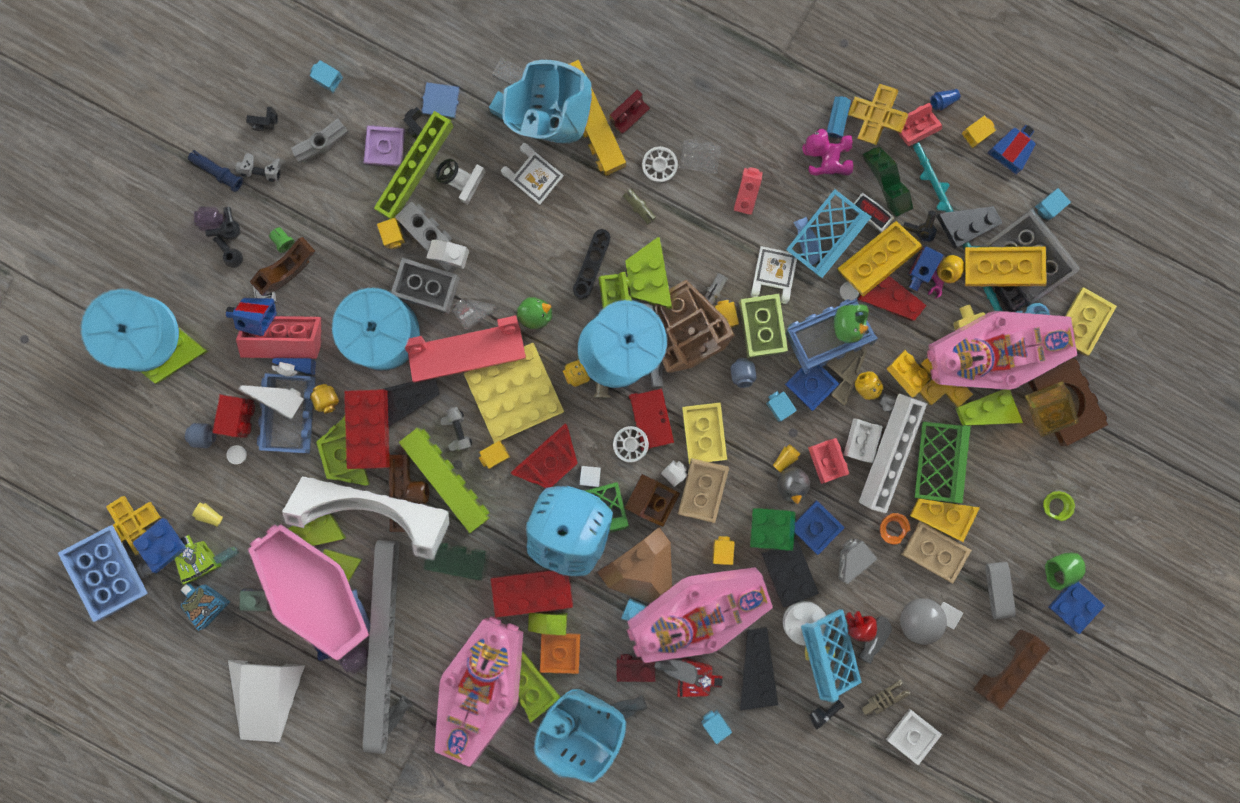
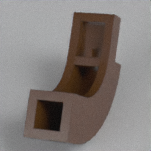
[250,237,315,296]

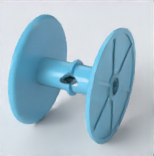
[332,288,420,370]
[81,289,179,372]
[578,301,667,388]

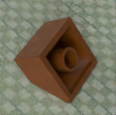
[625,474,680,527]

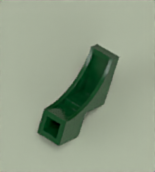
[862,146,913,217]

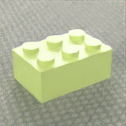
[739,294,788,359]

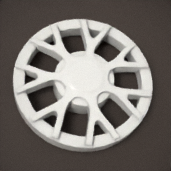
[642,147,678,182]
[613,426,649,462]

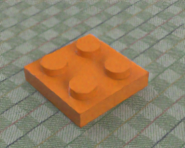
[540,633,580,674]

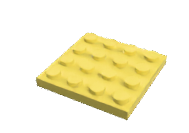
[464,343,564,443]

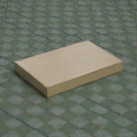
[678,458,729,523]
[901,521,972,584]

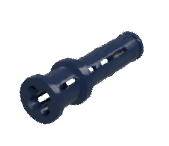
[188,150,244,192]

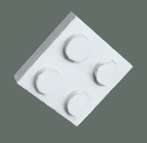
[886,709,942,765]

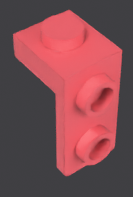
[734,167,762,215]

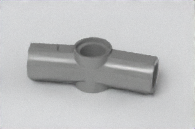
[291,118,349,163]

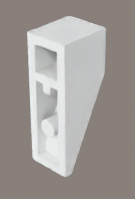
[238,385,303,419]

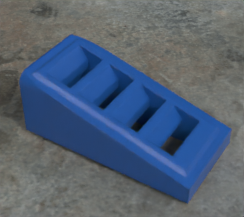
[272,358,316,375]

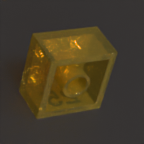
[1025,381,1079,437]

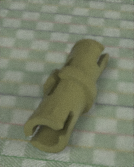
[622,188,656,225]

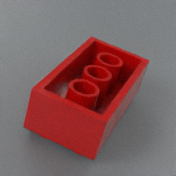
[344,389,390,469]
[491,569,574,617]

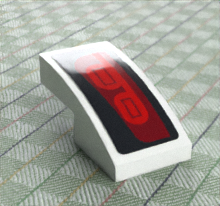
[851,193,894,233]

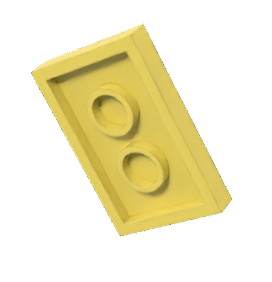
[1065,287,1117,356]
[682,403,727,464]

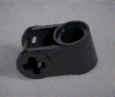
[995,286,1030,312]

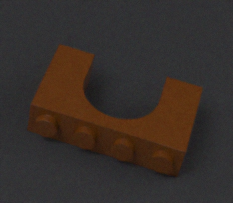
[1028,358,1108,446]
[973,629,1050,710]

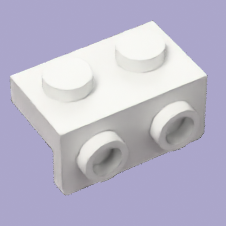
[843,418,883,463]

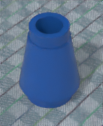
[930,89,961,111]

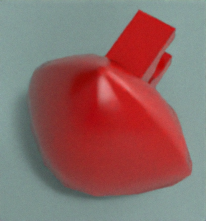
[845,611,877,642]

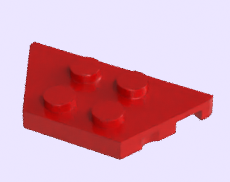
[510,423,578,488]

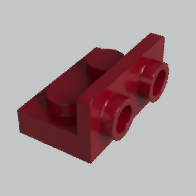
[610,89,649,134]
[616,654,655,682]

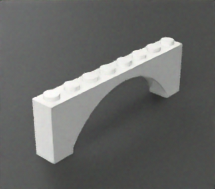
[282,476,449,560]

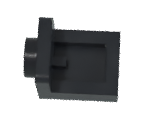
[246,107,278,131]
[403,107,423,138]

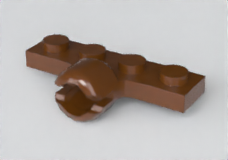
[389,455,430,532]

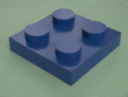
[784,357,839,411]
[794,500,845,555]
[133,518,187,573]
[1048,582,1105,634]

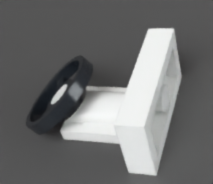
[435,159,485,205]

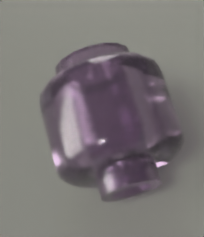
[194,206,223,231]
[338,646,368,674]

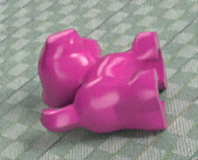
[802,129,853,176]

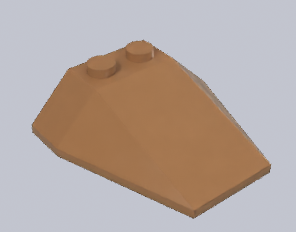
[655,280,735,373]

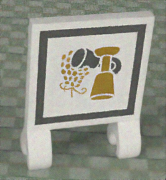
[501,143,564,205]
[751,246,797,304]

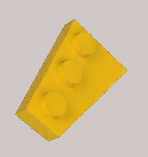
[909,499,980,542]

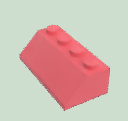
[236,316,321,359]

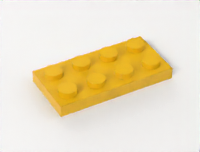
[837,221,922,296]
[965,247,1046,286]

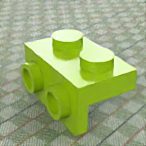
[598,272,632,309]

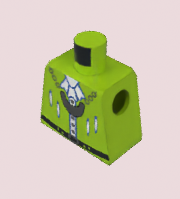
[175,535,222,585]

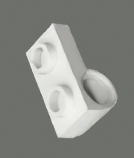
[661,460,687,487]

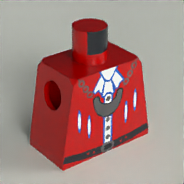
[677,657,723,697]

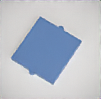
[422,82,459,118]

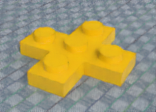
[848,84,908,145]
[919,357,973,407]
[106,496,161,555]

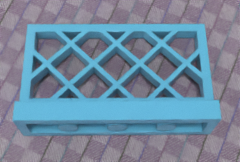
[786,189,871,278]
[801,609,862,702]

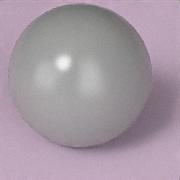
[900,598,947,645]

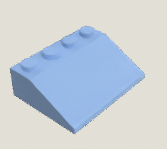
[58,525,148,622]

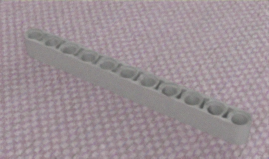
[363,540,399,754]

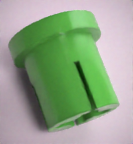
[269,227,295,253]

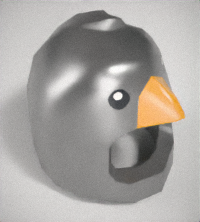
[777,467,810,504]

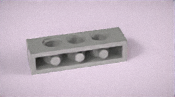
[395,201,458,273]

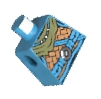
[180,583,230,631]

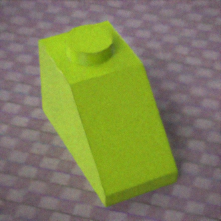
[528,612,567,635]

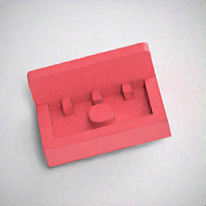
[897,103,942,147]
[808,438,849,484]

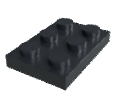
[761,539,819,608]

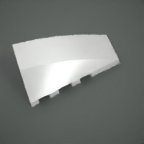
[228,660,305,742]

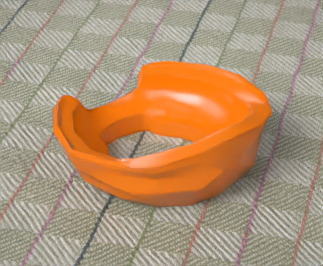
[880,513,910,544]

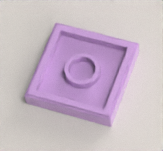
[364,126,406,167]

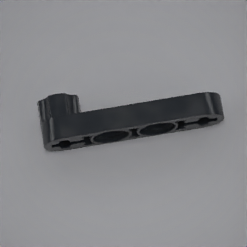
[573,229,611,300]

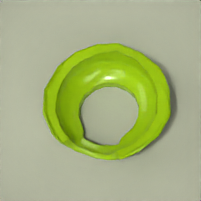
[1043,491,1075,521]

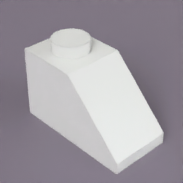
[427,240,469,269]

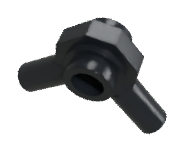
[205,207,241,240]
[903,211,937,242]

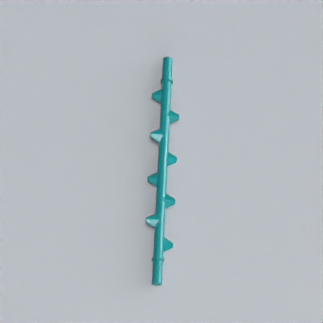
[913,142,1003,311]

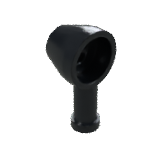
[213,235,243,268]
[809,699,845,730]

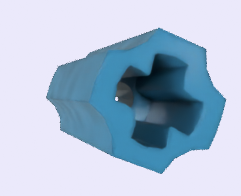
[827,96,851,138]

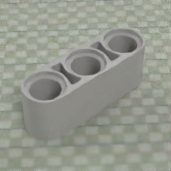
[985,562,1016,620]

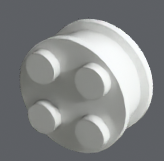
[782,601,828,646]

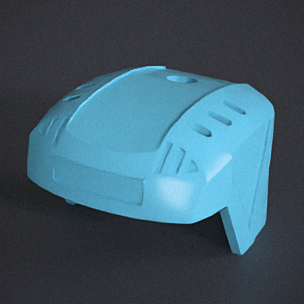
[502,60,592,143]
[526,486,613,576]
[535,689,626,783]

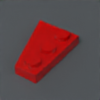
[857,276,927,321]

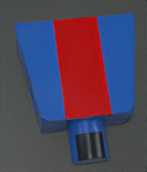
[987,125,1036,174]
[907,246,944,291]
[226,298,277,336]

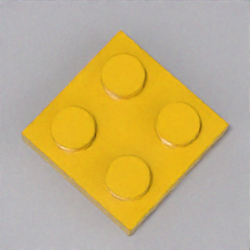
[887,350,931,398]

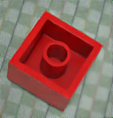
[213,395,255,438]

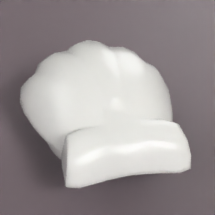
[272,362,298,376]

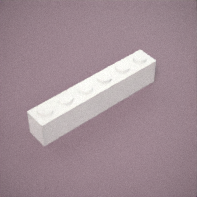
[859,394,927,513]

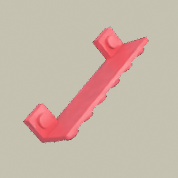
[405,315,526,383]

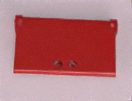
[629,389,674,451]

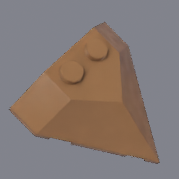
[597,527,672,604]

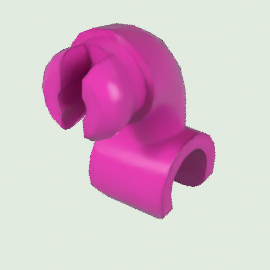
[928,269,944,299]

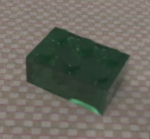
[423,542,490,581]

